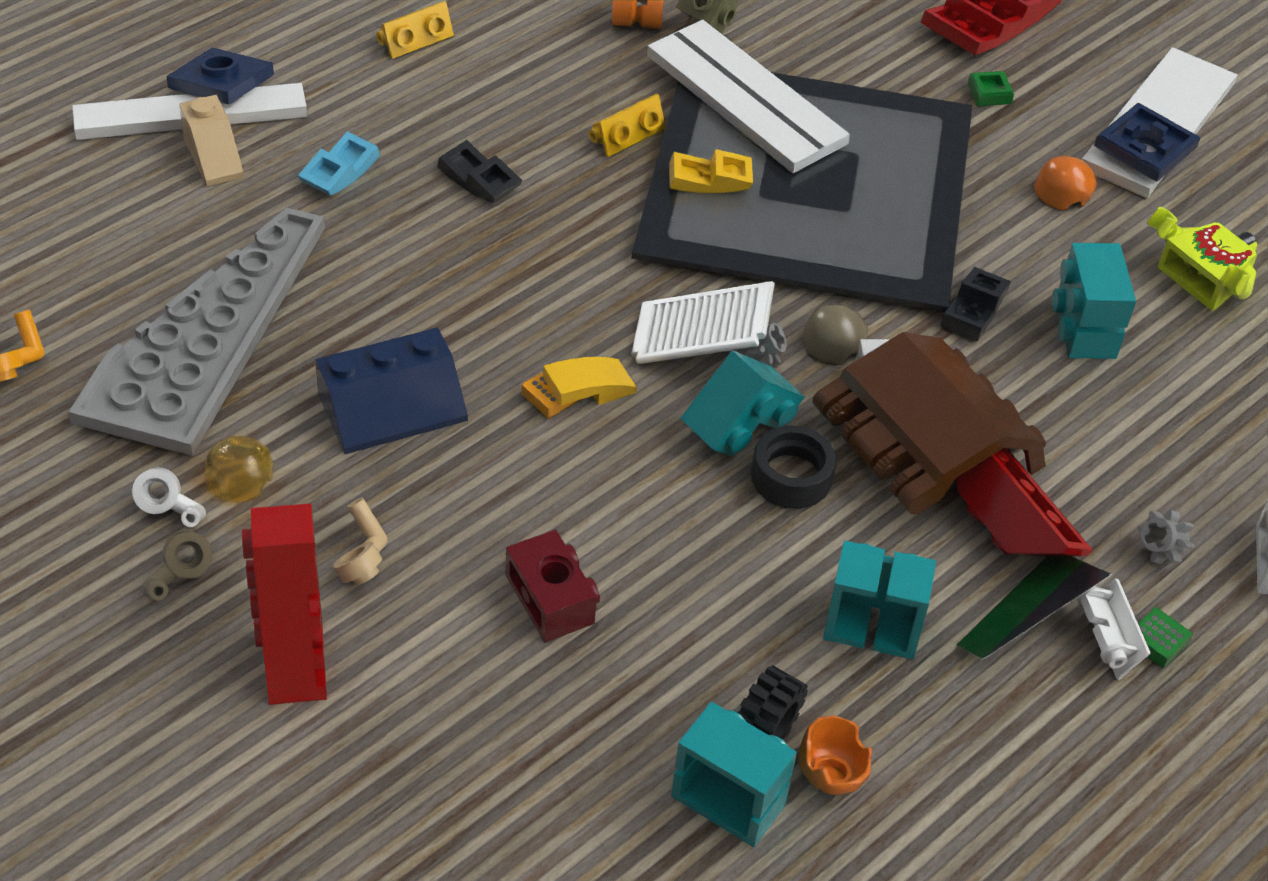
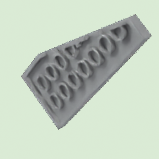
[68,208,325,456]

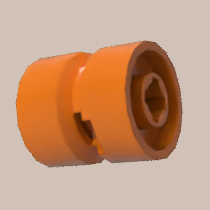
[612,0,664,30]

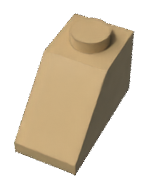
[179,95,244,187]

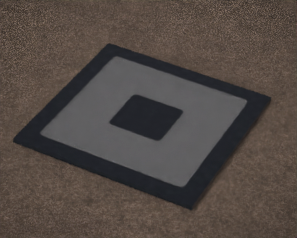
[631,72,973,312]

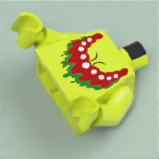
[1146,207,1257,311]

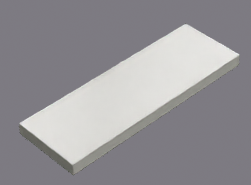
[1082,47,1238,198]

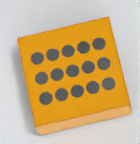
[521,372,579,419]

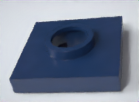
[166,47,274,105]
[1094,103,1201,182]

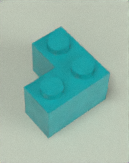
[680,350,805,456]

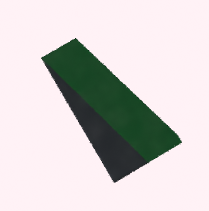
[956,556,1112,660]

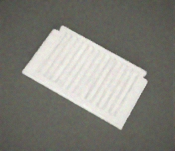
[631,281,774,364]

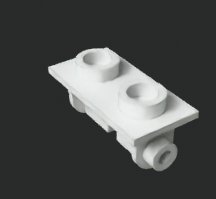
[1077,578,1151,680]

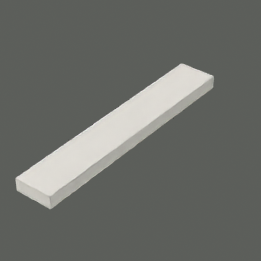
[72,83,307,140]

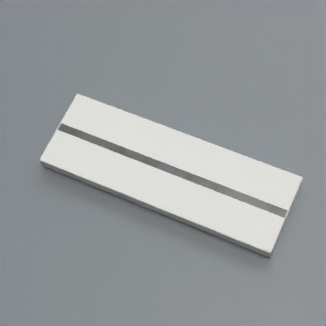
[647,20,850,173]

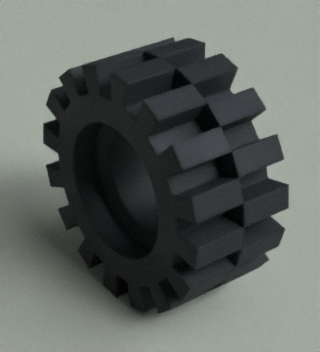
[737,665,808,740]

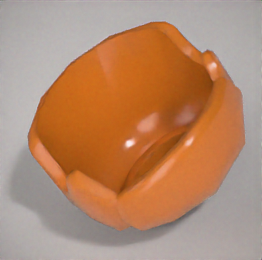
[1033,156,1097,211]
[798,715,872,795]

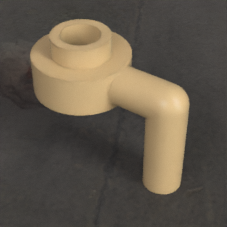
[333,497,388,585]

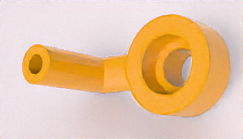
[0,309,44,382]

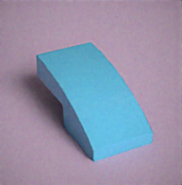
[298,131,380,196]

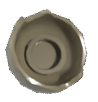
[802,304,868,365]

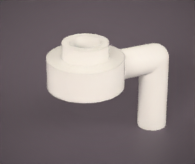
[132,467,206,527]

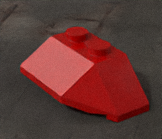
[957,448,1093,556]

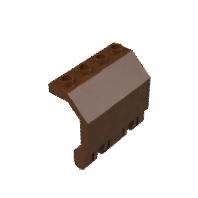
[812,332,1046,515]

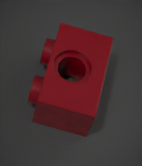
[505,529,600,643]

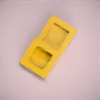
[669,149,753,193]
[543,357,637,406]

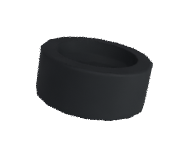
[751,425,836,509]

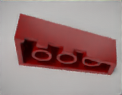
[242,503,327,705]

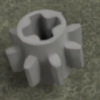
[736,322,787,366]
[1136,509,1195,564]

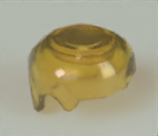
[204,435,274,502]

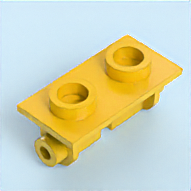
[376,1,454,59]
[588,94,666,157]

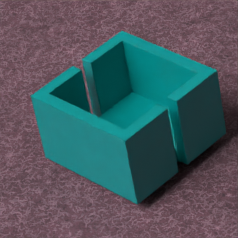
[1051,243,1136,359]
[823,540,937,660]
[671,701,797,848]

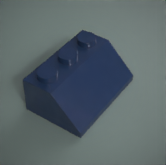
[315,327,468,454]

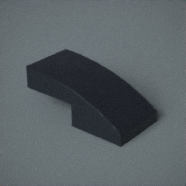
[437,140,522,203]
[940,267,1011,341]

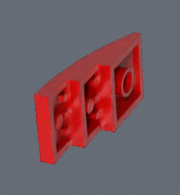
[920,0,1062,56]

